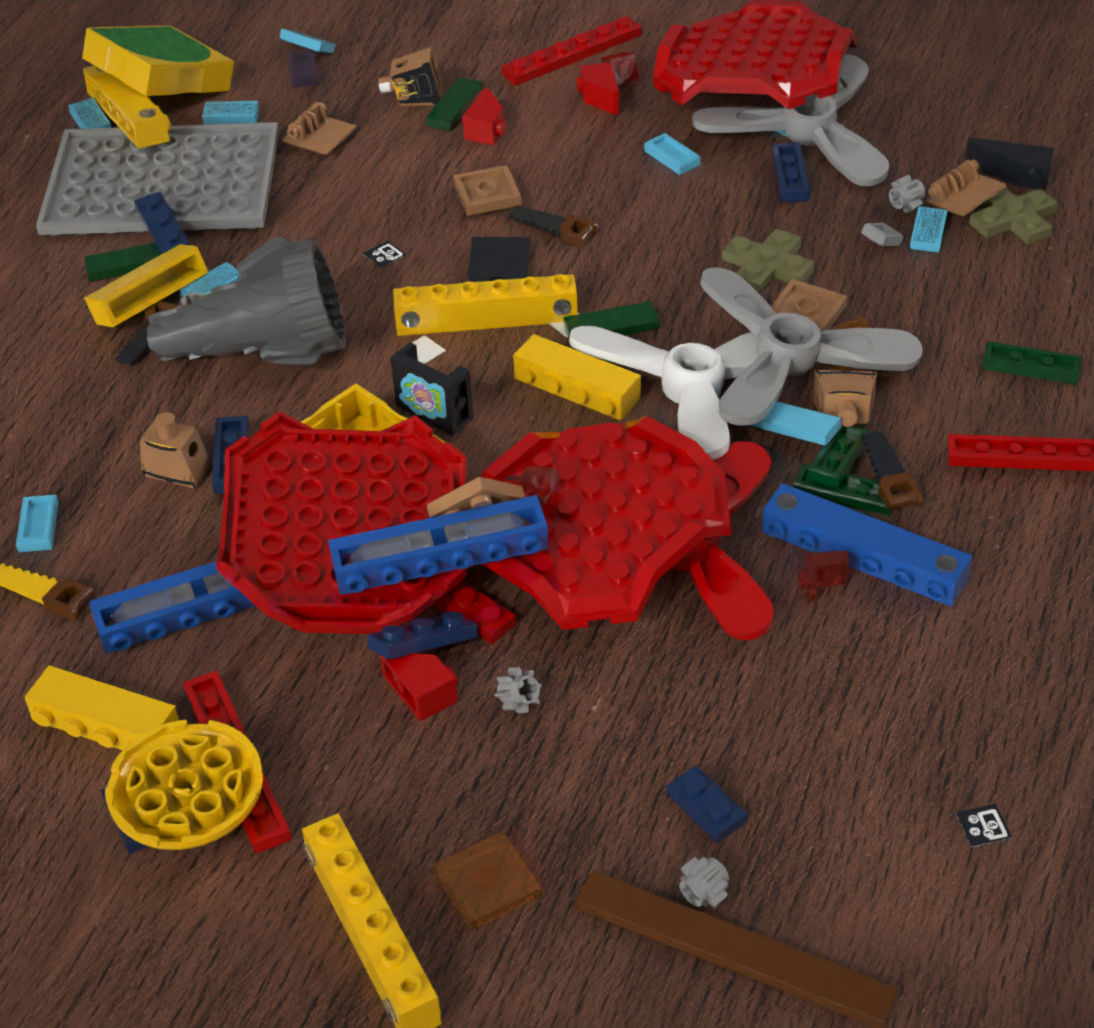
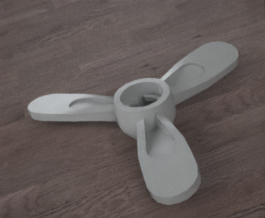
[692,54,889,186]
[700,267,923,426]

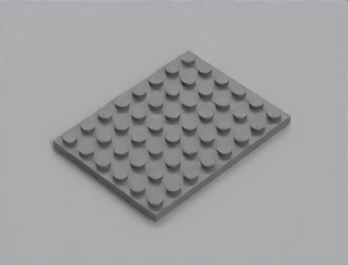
[36,122,279,236]

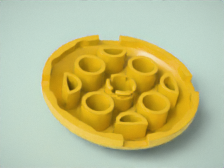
[105,719,263,850]

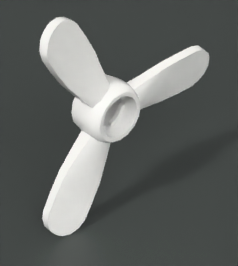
[569,326,758,460]

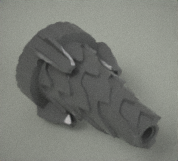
[147,236,347,366]

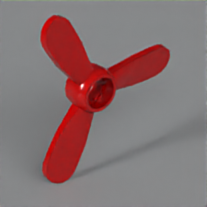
[671,441,775,641]

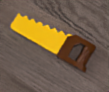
[0,563,95,620]

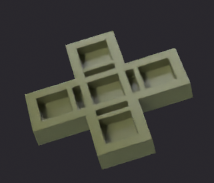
[969,187,1058,245]
[722,229,815,294]

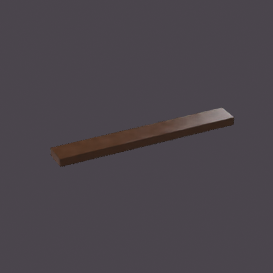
[575,870,899,1028]

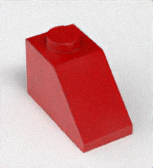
[576,63,619,115]
[462,88,507,145]
[380,653,459,722]

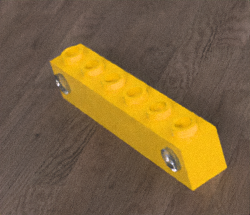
[83,66,171,149]
[393,274,577,336]
[302,813,442,1028]

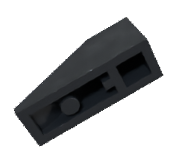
[965,137,1054,191]

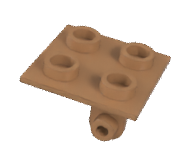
[282,102,357,155]
[926,159,1006,216]

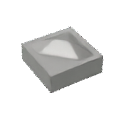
[861,223,904,246]

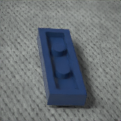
[771,143,810,203]
[134,191,190,255]
[212,415,249,494]
[367,612,477,660]

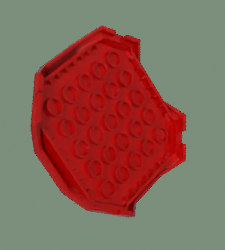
[653,0,857,109]
[216,411,467,634]
[467,416,732,630]

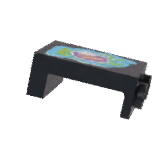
[390,342,474,436]

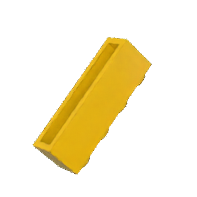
[84,244,209,327]
[513,334,641,421]
[25,665,179,750]

